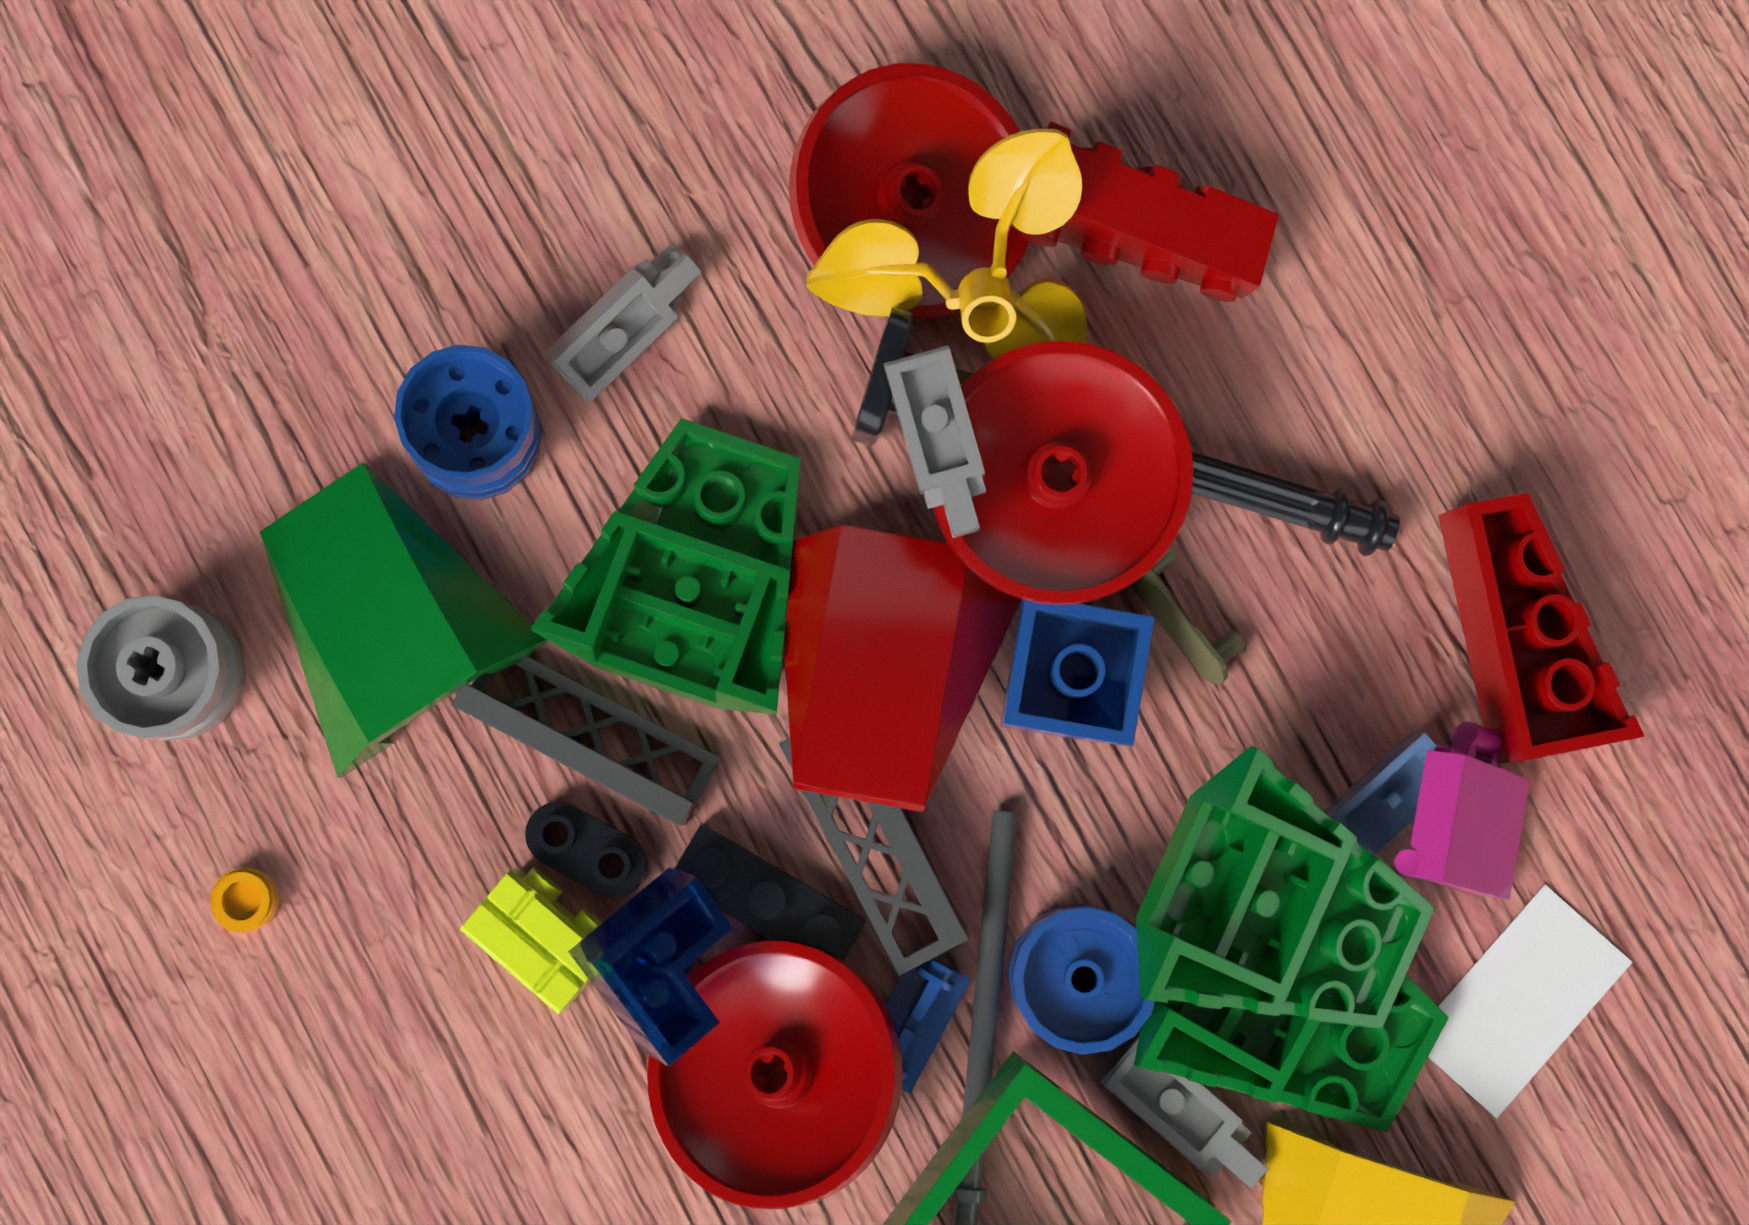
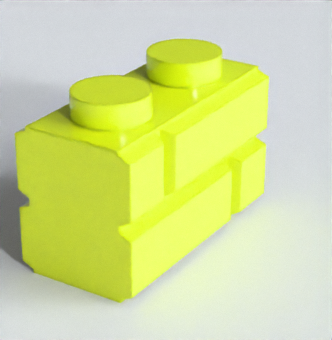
[460,867,615,1015]

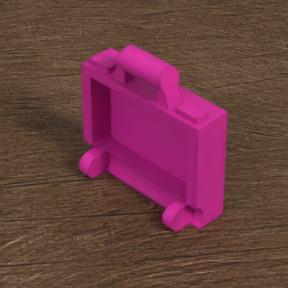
[1395,721,1531,900]

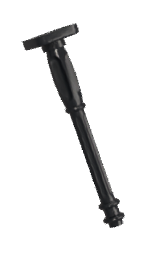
[851,307,1400,556]

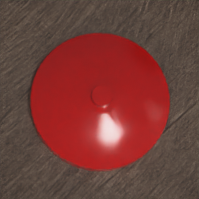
[789,63,1029,321]
[933,341,1193,605]
[647,941,903,1210]

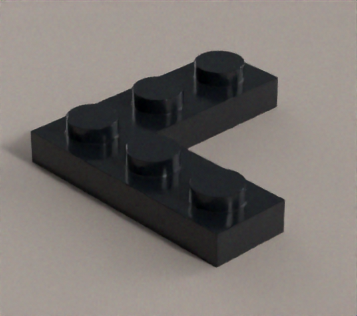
[602,823,867,1024]

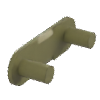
[1130,548,1245,685]

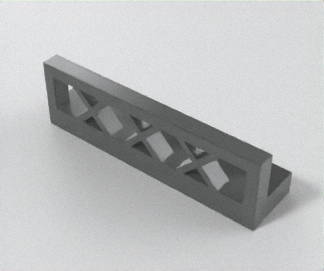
[451,656,721,826]
[779,738,969,976]

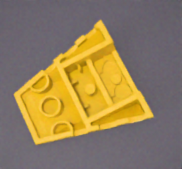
[1261,1121,1515,1225]

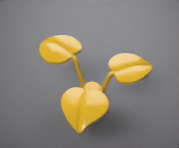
[806,129,1087,358]

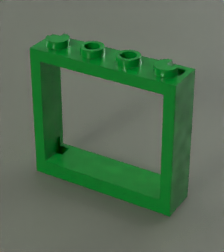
[882,1051,1231,1225]

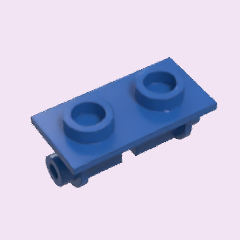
[885,948,972,1094]

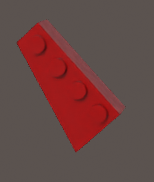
[1010,121,1279,302]
[1438,493,1645,764]

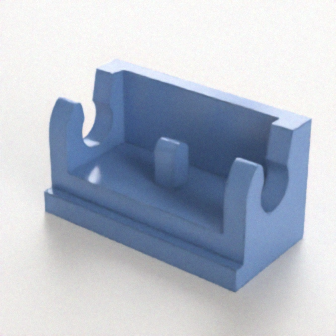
[1324,733,1436,855]

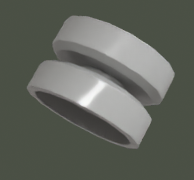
[76,595,245,741]

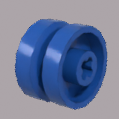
[1008,903,1155,1055]

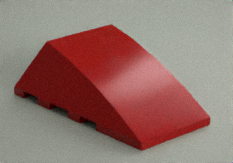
[784,525,1022,812]

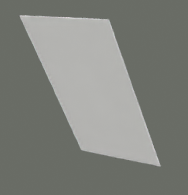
[1428,885,1632,1119]

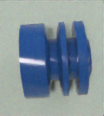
[394,345,542,500]

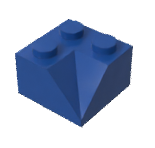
[1000,600,1155,747]

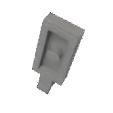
[542,244,702,403]
[884,345,986,538]
[1099,1034,1268,1189]

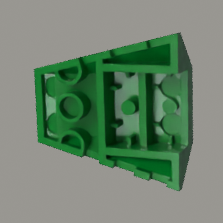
[531,418,801,715]
[259,463,549,778]
[1136,746,1435,1029]
[1134,975,1449,1132]

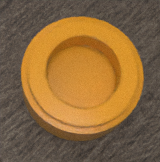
[210,868,280,933]

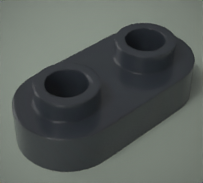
[525,802,648,898]

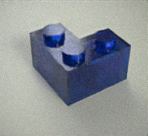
[568,868,733,1066]

